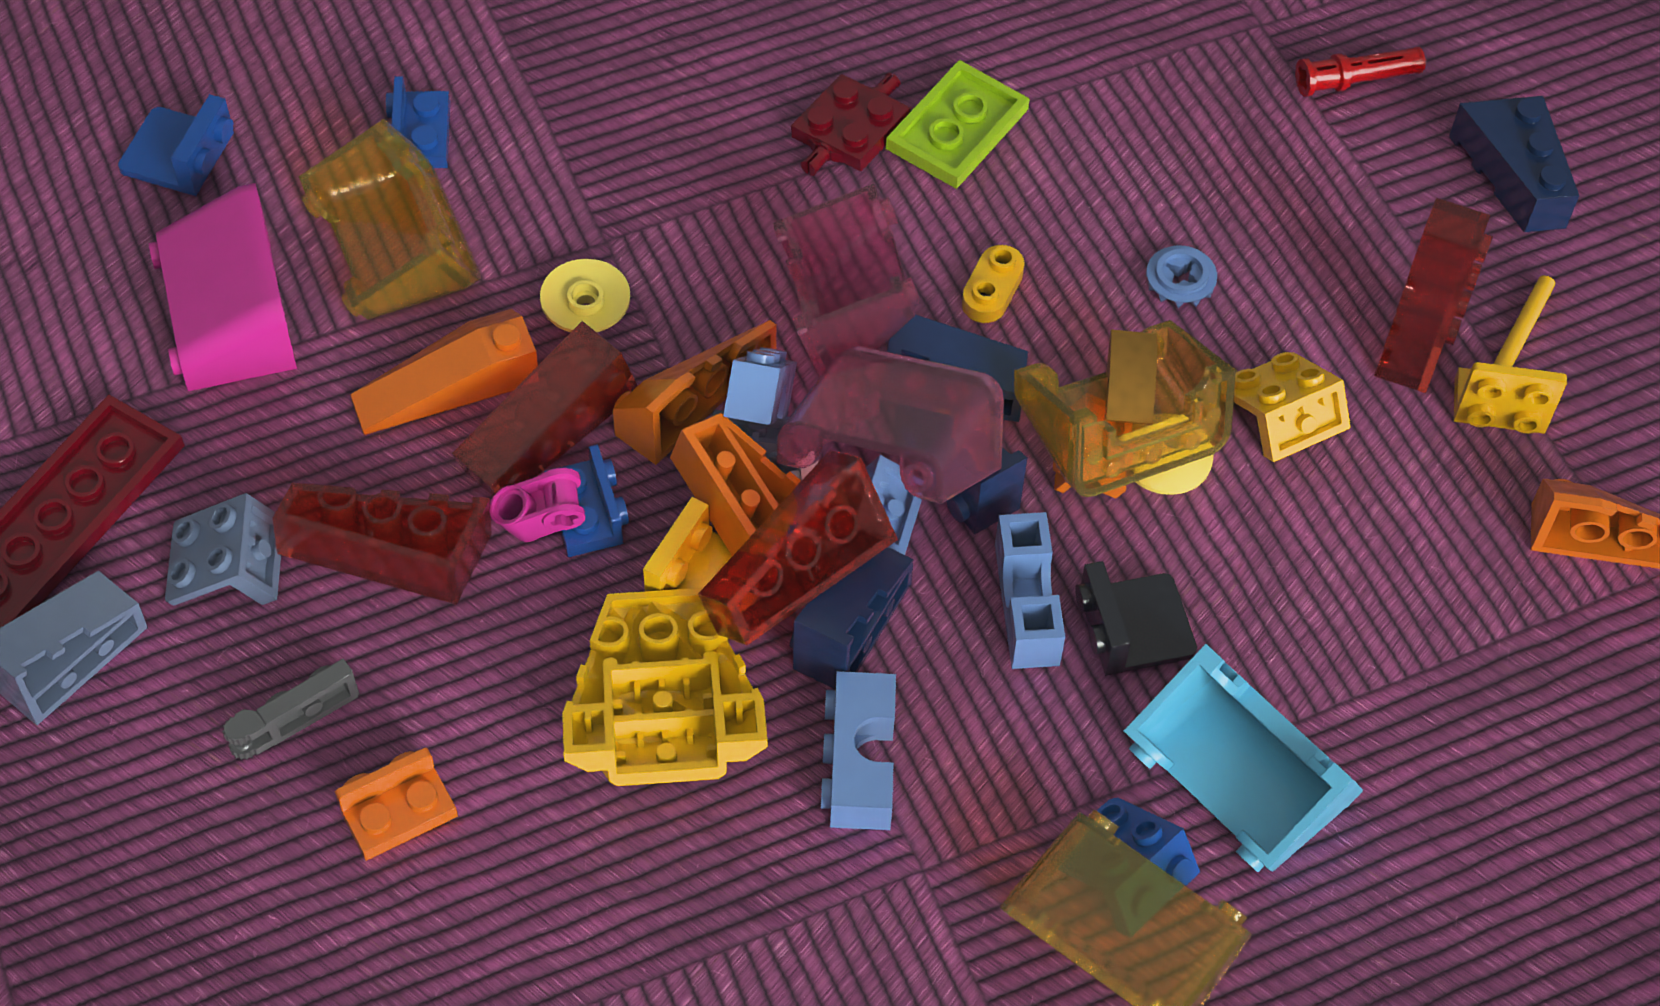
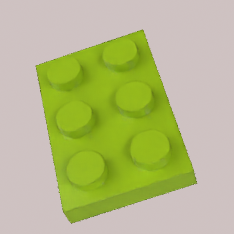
[886,60,1030,189]

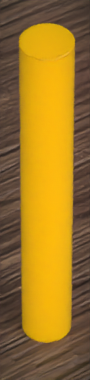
[1493,275,1555,367]

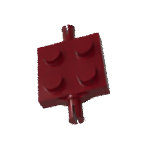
[791,72,910,176]

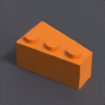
[670,413,835,572]

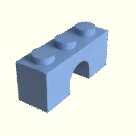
[723,347,797,425]
[995,512,1065,669]
[821,671,896,830]

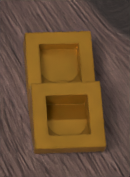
[1104,329,1157,425]

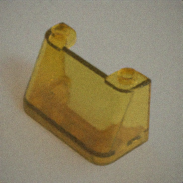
[299,119,481,320]
[1014,320,1236,497]
[1000,809,1252,1006]

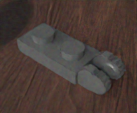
[222,658,359,760]

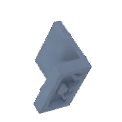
[165,493,284,606]

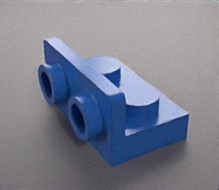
[384,76,450,169]
[544,444,629,557]

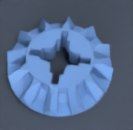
[1145,245,1217,308]

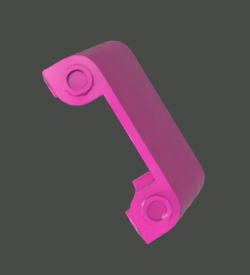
[149,183,297,391]

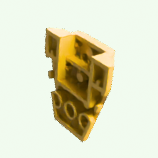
[562,588,768,786]

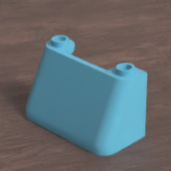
[1124,644,1363,872]

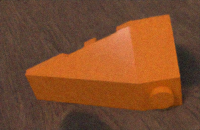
[350,309,540,435]
[613,320,777,465]
[1531,479,1660,569]

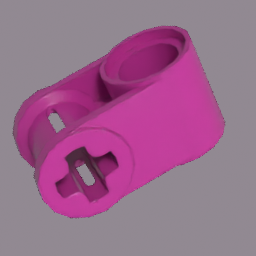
[489,468,586,542]

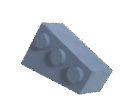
[0,571,148,725]

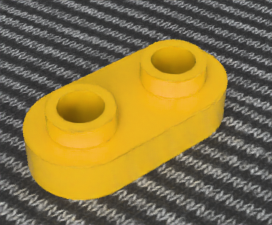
[962,245,1024,323]

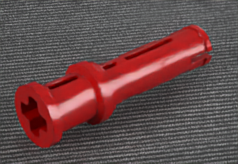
[1295,46,1426,97]

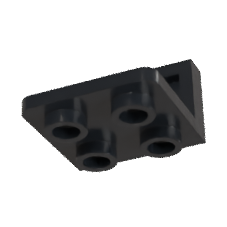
[1075,561,1197,676]

